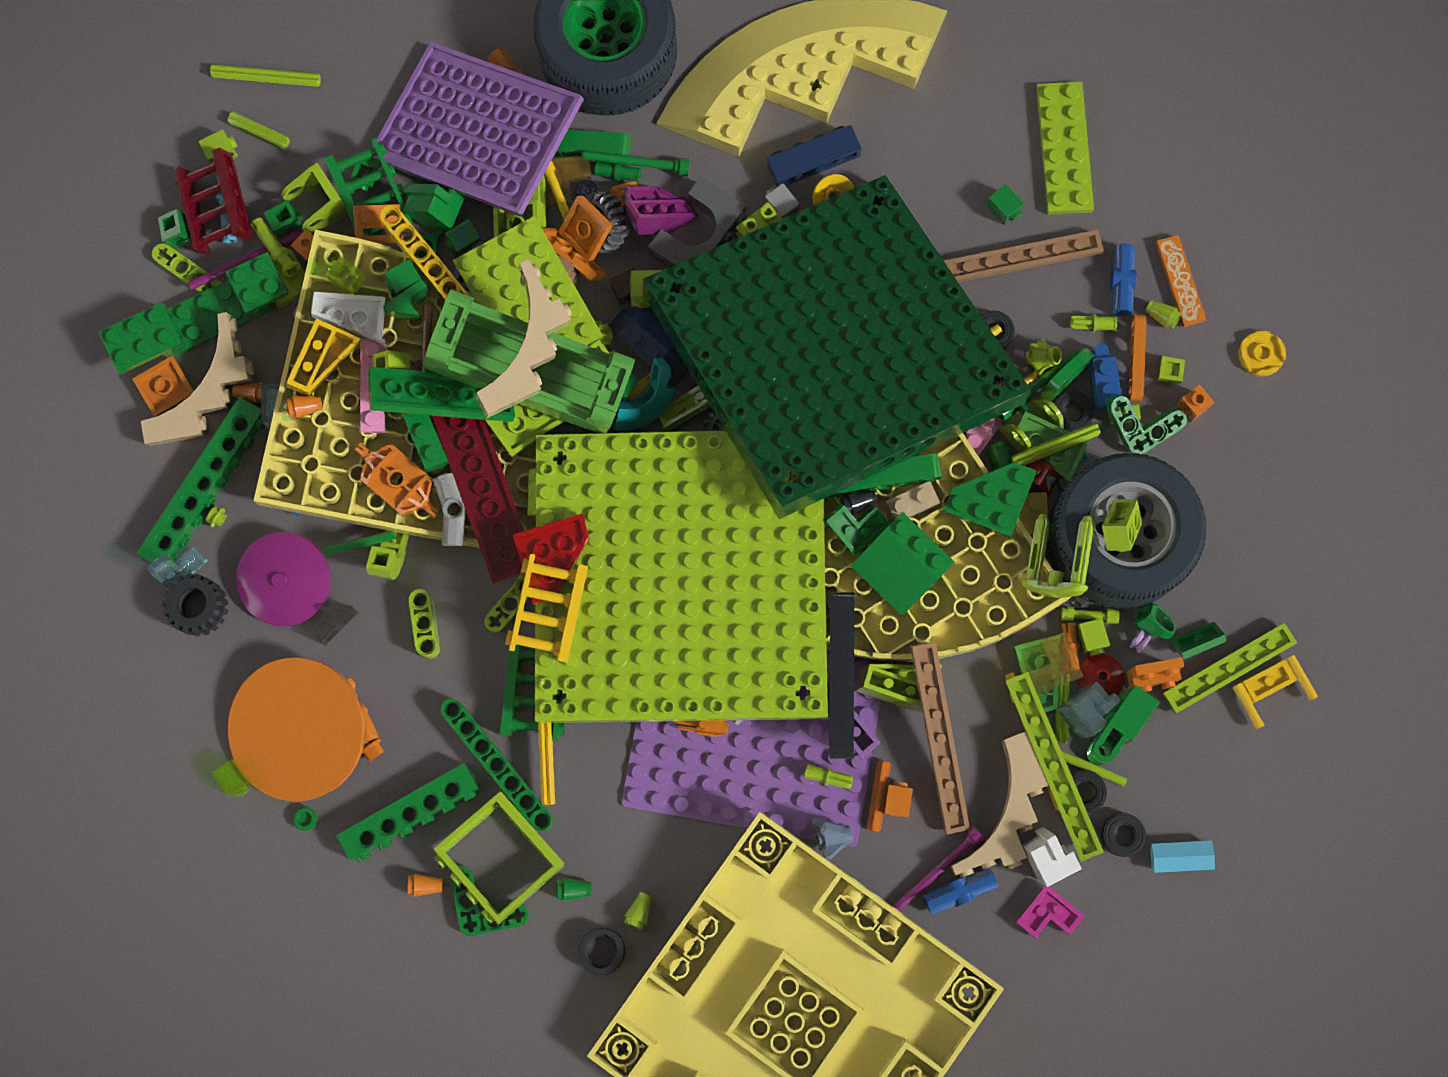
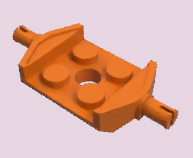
[354,442,441,518]

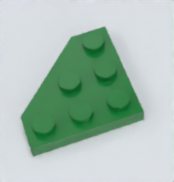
[943,462,1036,538]

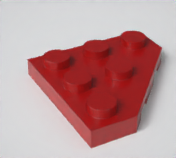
[513,514,590,605]

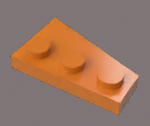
[542,228,606,281]

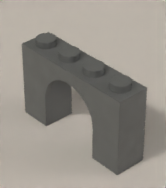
[648,176,747,267]

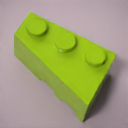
[855,664,942,713]

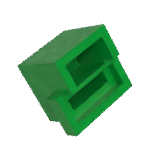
[403,184,464,229]

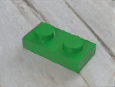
[1171,622,1227,660]

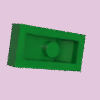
[383,279,429,321]

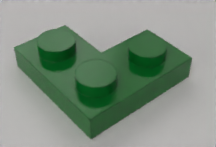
[824,504,890,556]

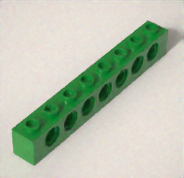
[136,397,268,572]

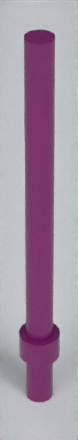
[188,224,314,290]

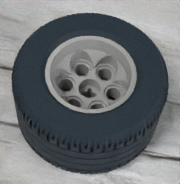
[1047,453,1206,609]

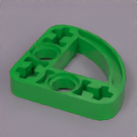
[1040,348,1096,402]

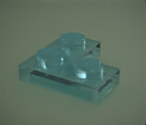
[146,547,208,590]

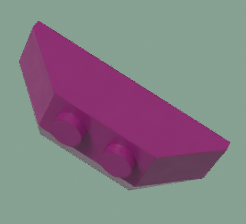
[624,186,698,235]

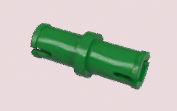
[595,161,642,182]

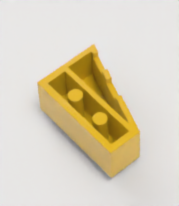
[286,318,361,396]

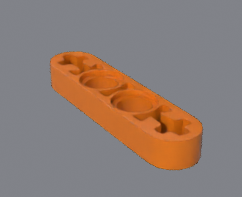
[1128,314,1146,402]

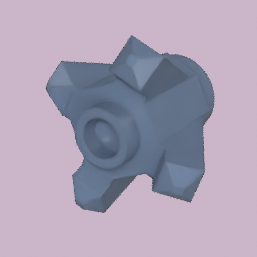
[811,817,853,860]

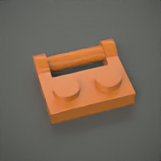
[353,204,403,246]

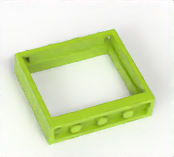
[434,791,564,925]

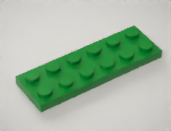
[368,367,515,422]

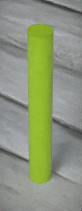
[1061,750,1127,787]

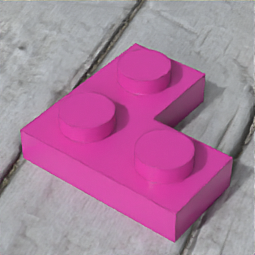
[1016,885,1085,938]

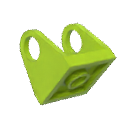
[281,163,349,233]
[999,398,1064,453]

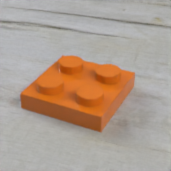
[558,195,613,262]
[132,355,194,417]

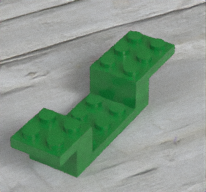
[98,252,289,375]

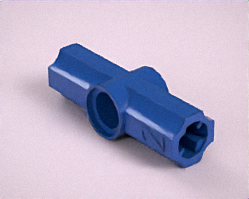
[1110,243,1137,315]
[923,868,998,915]

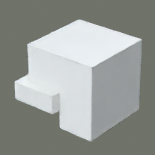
[1021,827,1082,887]

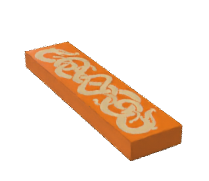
[1155,235,1206,327]

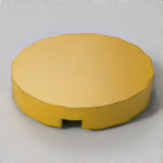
[1238,331,1286,377]

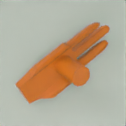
[674,721,729,737]

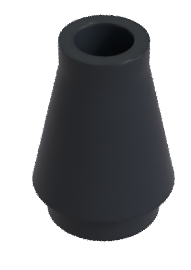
[840,490,877,516]

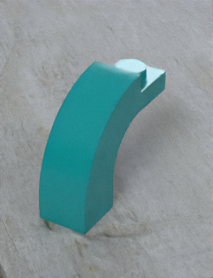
[611,358,675,431]

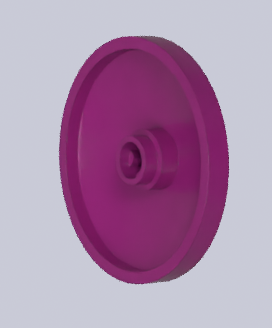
[236,532,331,626]

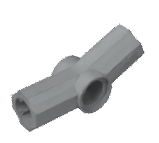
[433,473,466,547]

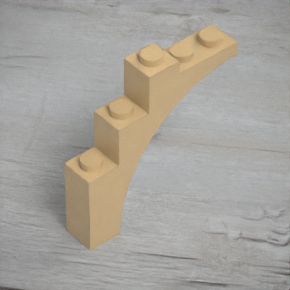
[476,259,572,418]
[141,312,255,446]
[950,731,1049,878]

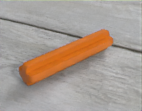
[866,761,891,832]

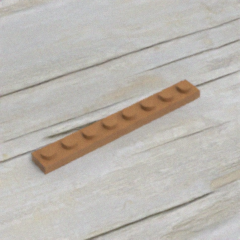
[944,230,1104,283]
[910,641,970,835]

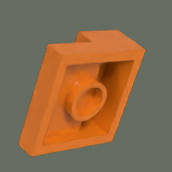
[1126,657,1184,692]

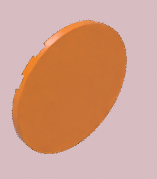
[228,657,366,802]

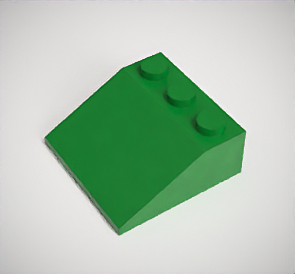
[850,512,955,616]

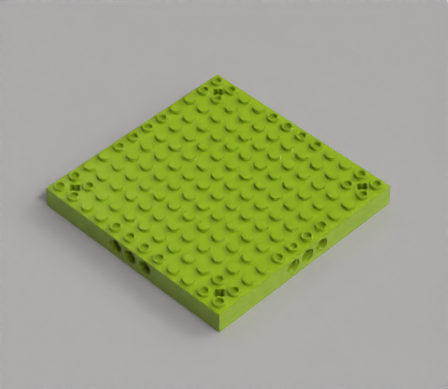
[535,431,828,723]

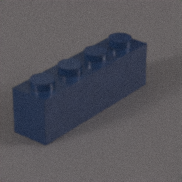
[767,125,862,187]

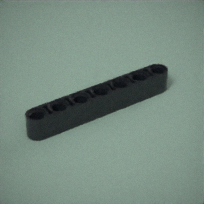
[829,592,854,759]

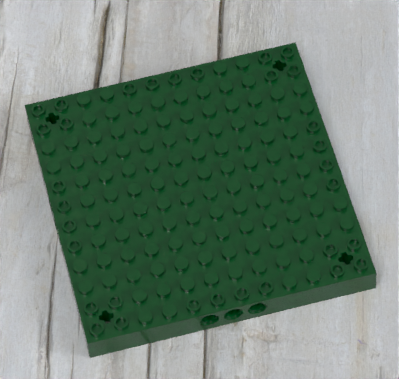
[643,175,1031,520]

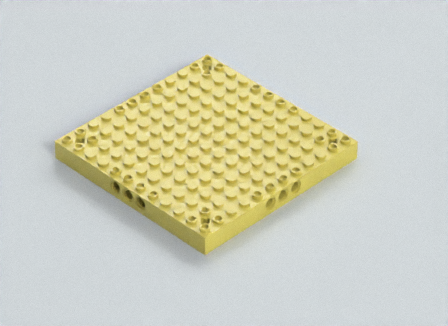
[587,811,1004,1077]

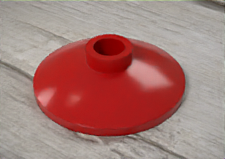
[1077,654,1125,701]

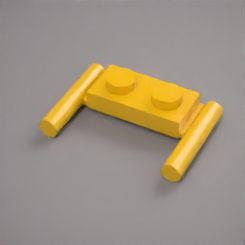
[1232,655,1318,729]

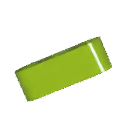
[409,589,440,659]

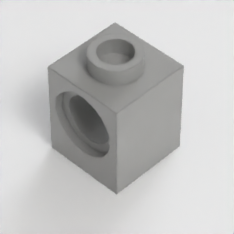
[765,184,800,219]

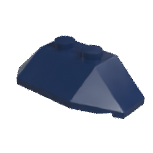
[608,307,689,386]

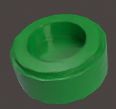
[293,807,318,831]

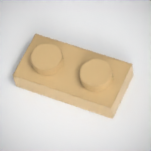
[886,481,940,519]

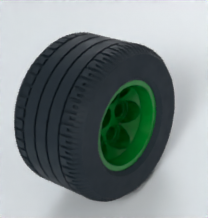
[533,0,677,116]

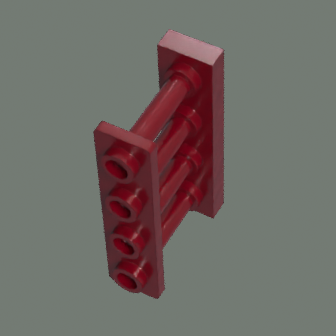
[174,147,253,255]

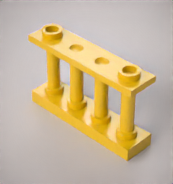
[505,554,588,663]

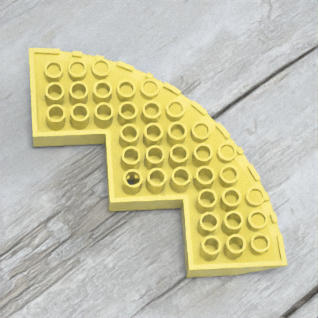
[656,0,947,157]

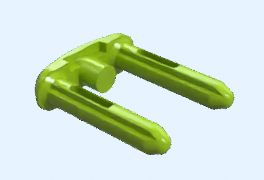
[1022,514,1094,598]

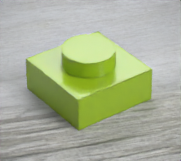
[1157,356,1185,384]

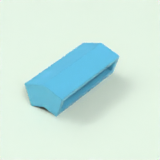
[1149,841,1215,873]

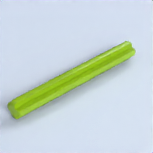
[210,64,321,87]

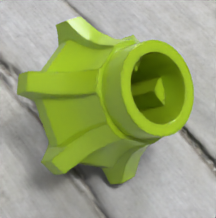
[1025,338,1062,375]

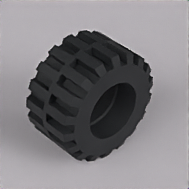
[162,574,228,636]

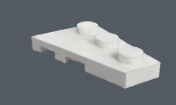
[311,292,386,344]

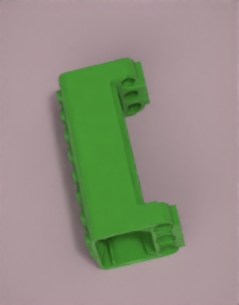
[424,289,635,434]

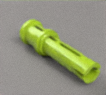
[250,218,301,278]

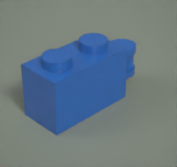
[1088,344,1121,411]

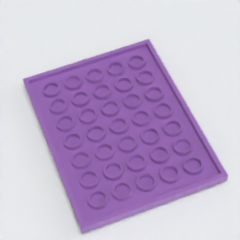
[372,42,584,217]

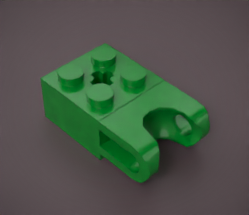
[1085,685,1160,766]

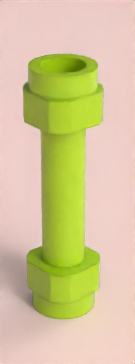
[1060,606,1119,624]

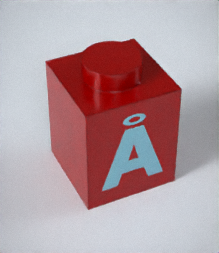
[1026,460,1059,497]

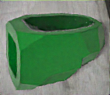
[1133,602,1176,639]

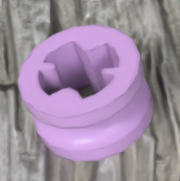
[1129,630,1151,653]

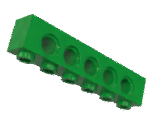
[336,763,481,863]

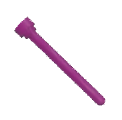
[892,826,986,911]

